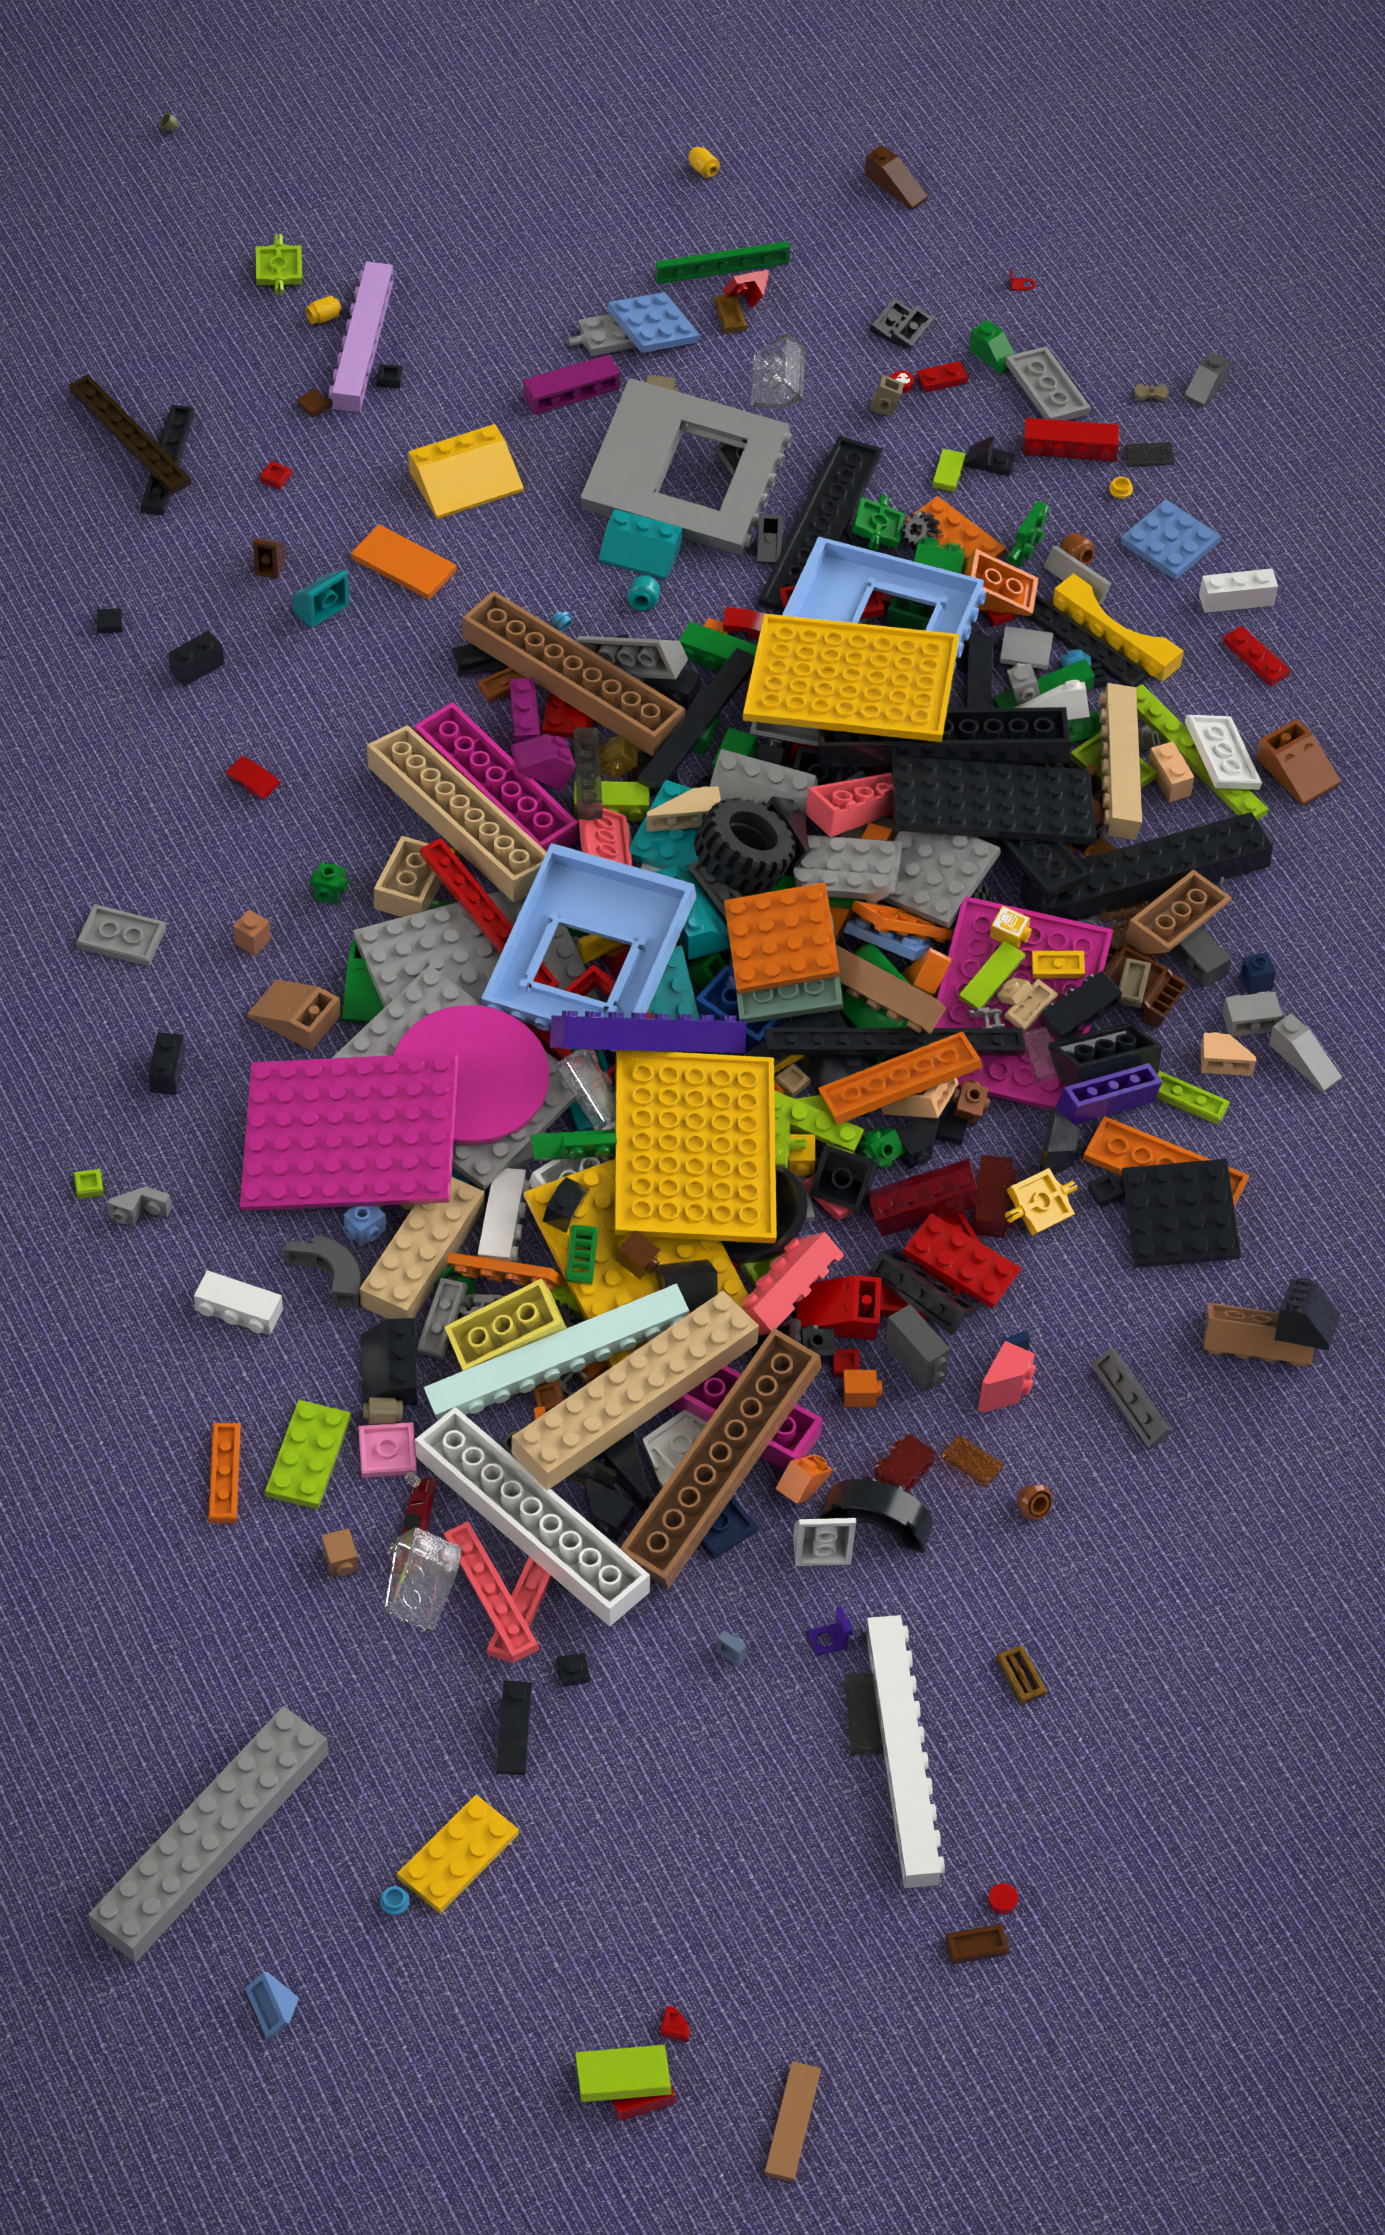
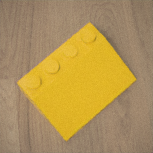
[408,424,524,519]

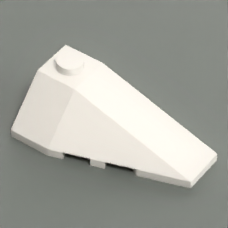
[1015,680,1090,720]

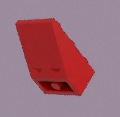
[796,1275,882,1341]

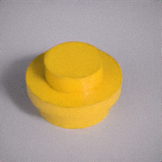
[1109,477,1133,499]

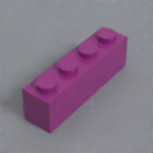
[523,355,620,415]

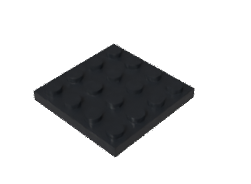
[1122,1159,1241,1268]

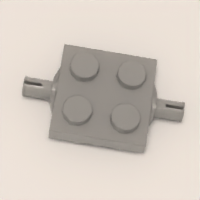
[568,314,635,356]

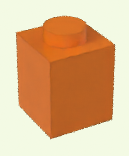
[842,1370,882,1408]

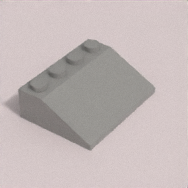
[710,749,818,823]

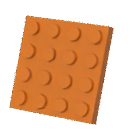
[724,882,840,994]

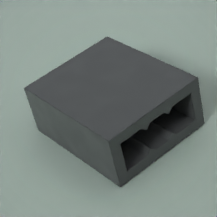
[885,1304,950,1391]

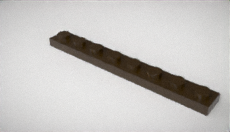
[69,374,192,495]

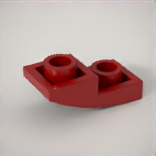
[723,607,764,639]
[226,756,281,800]

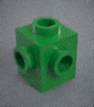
[310,862,349,905]
[858,1128,905,1169]

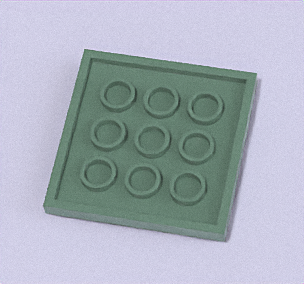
[735,914,844,1024]

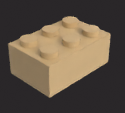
[374,836,442,917]

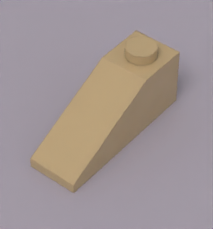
[646,786,721,832]

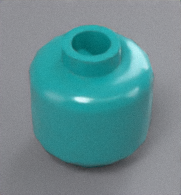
[627,576,661,611]

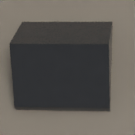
[655,1259,718,1313]

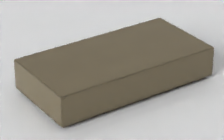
[1119,958,1151,1008]

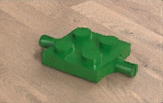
[852,494,905,550]
[1007,500,1050,567]

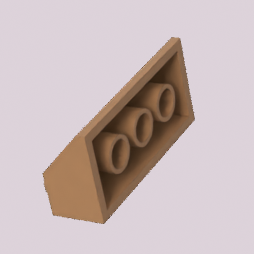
[1125,869,1232,954]
[1203,1302,1314,1366]

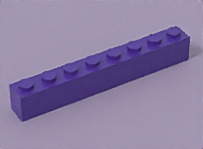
[550,1010,746,1053]

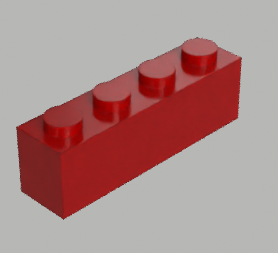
[1023,418,1119,461]

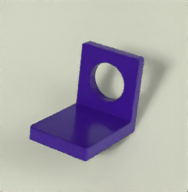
[808,1607,853,1656]

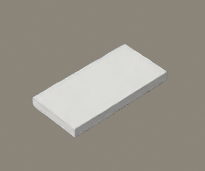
[1185,715,1262,790]

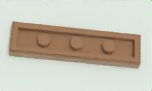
[764,2061,821,2183]

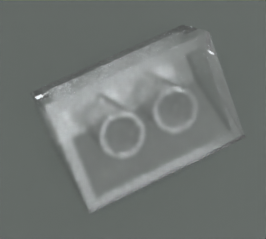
[750,333,806,409]
[554,1049,616,1130]

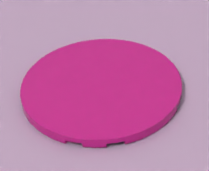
[394,1005,549,1145]

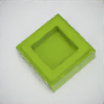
[74,1169,104,1199]

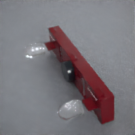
[389,1471,437,1575]

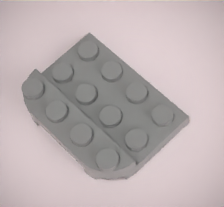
[794,835,903,904]

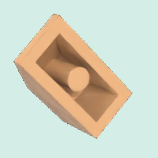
[1201,1032,1256,1076]

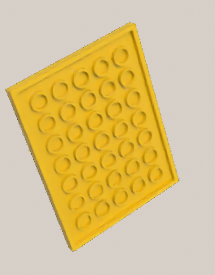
[743,614,959,742]
[614,1050,776,1244]
[524,1159,748,1368]

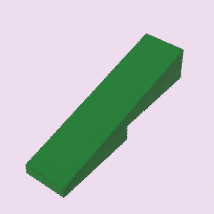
[993,658,1095,708]

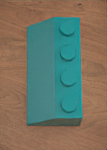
[654,866,731,959]

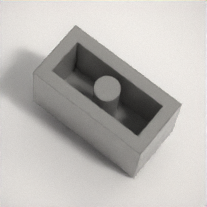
[1222,992,1282,1037]

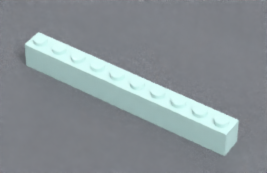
[424,1284,690,1421]

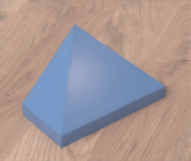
[245,1972,299,2039]

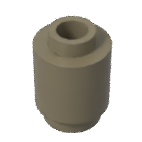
[363,1397,403,1425]

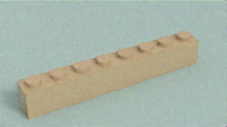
[1098,683,1142,840]

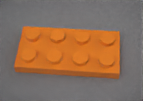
[904,496,1006,564]
[851,901,955,943]
[447,1252,565,1291]

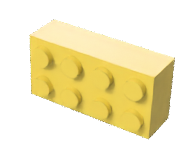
[445,1278,567,1371]

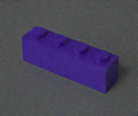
[1055,1063,1163,1125]

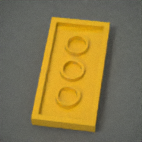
[397,1795,519,1914]

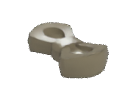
[1134,383,1169,402]

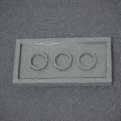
[1005,346,1091,421]

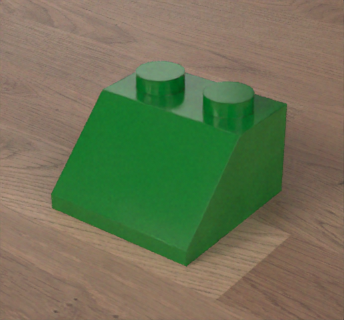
[913,537,965,574]

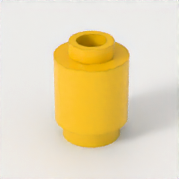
[688,147,720,178]
[305,295,342,325]

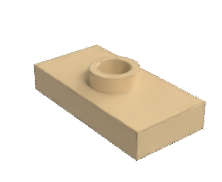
[1005,979,1058,1033]

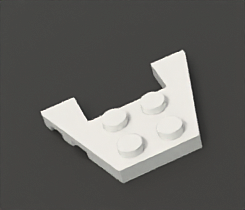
[642,1410,708,1489]

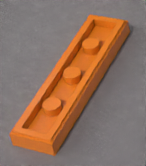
[209,1423,241,1524]

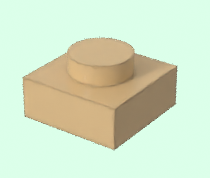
[997,978,1033,1005]

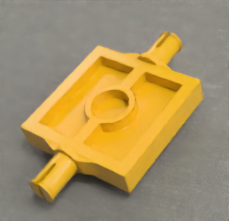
[1005,1168,1077,1236]

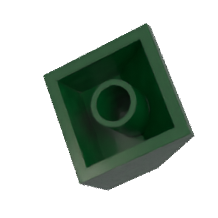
[886,596,935,630]

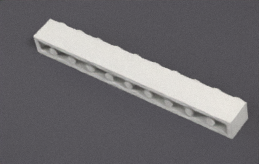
[866,1615,945,1888]

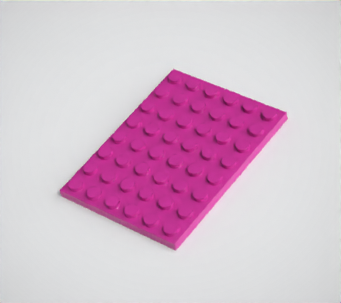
[935,896,1113,1110]
[240,1052,459,1211]

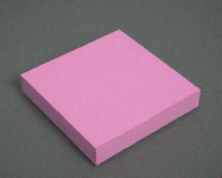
[358,1422,417,1478]

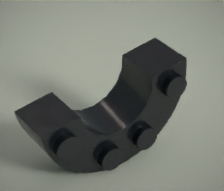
[819,1477,933,1553]

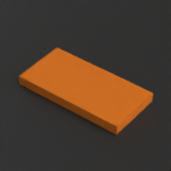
[351,524,457,600]

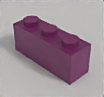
[510,678,540,744]

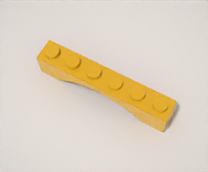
[1052,573,1184,682]

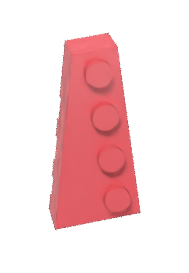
[805,773,893,837]
[741,1232,844,1336]

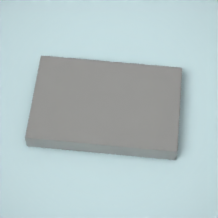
[76,904,167,966]

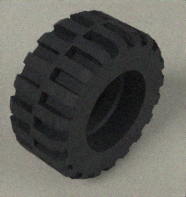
[694,798,795,894]

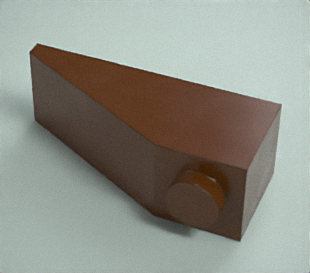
[865,145,928,210]

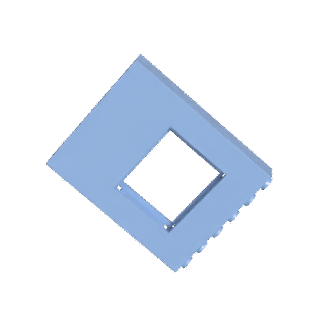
[782,537,986,674]
[481,843,697,1052]

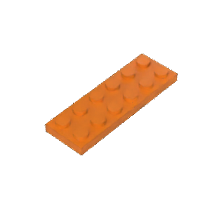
[818,1031,983,1125]
[1083,1116,1249,1208]

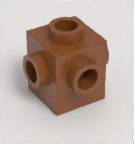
[951,1080,990,1125]

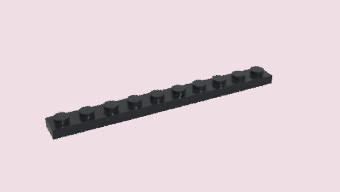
[764,1027,1025,1056]

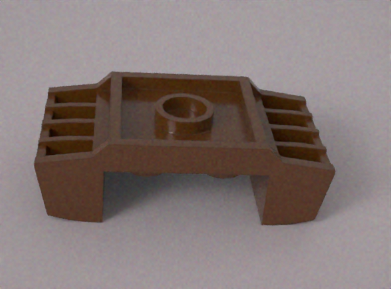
[1103,943,1189,1028]

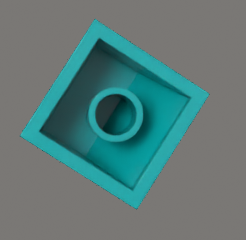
[293,570,349,628]

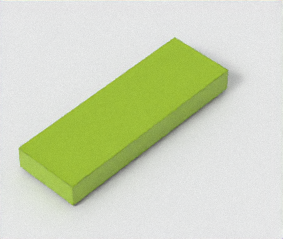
[959,940,1026,1011]
[1155,1071,1230,1125]

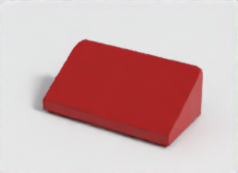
[611,2086,676,2122]

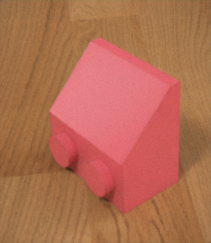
[978,1341,1036,1413]

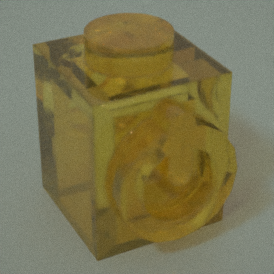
[598,735,638,778]

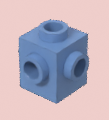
[343,1206,386,1247]

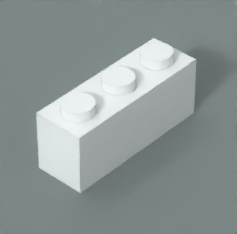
[1199,569,1278,613]
[194,1270,283,1335]

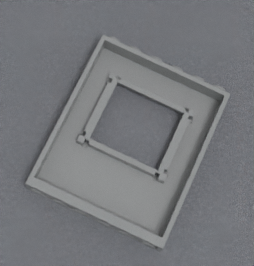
[580,378,793,556]

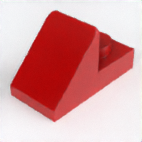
[722,270,769,308]

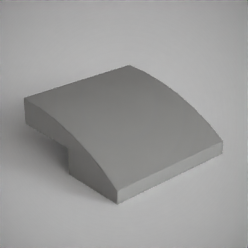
[1000,626,1053,670]

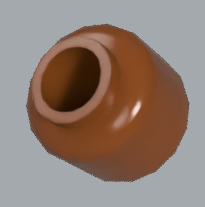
[1059,533,1095,565]

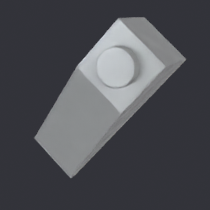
[1269,1014,1342,1093]

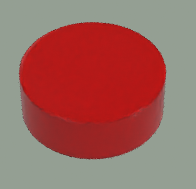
[988,1883,1018,1914]

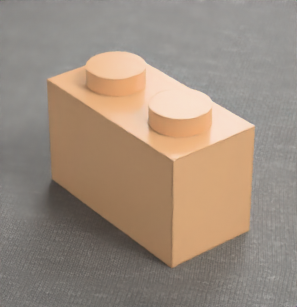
[1148,741,1194,802]

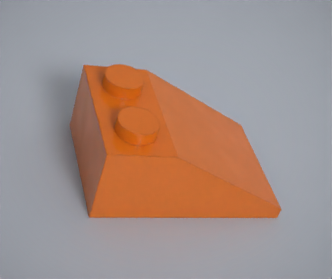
[961,549,1039,616]

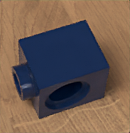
[1239,952,1276,995]

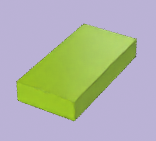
[932,449,966,492]

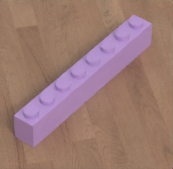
[329,261,394,413]

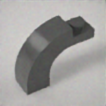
[285,1235,361,1309]

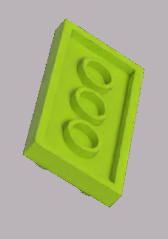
[265,1400,351,1510]

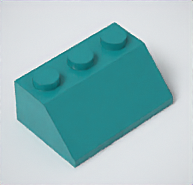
[599,509,682,580]

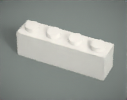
[478,1168,530,1263]

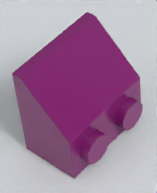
[510,734,576,791]

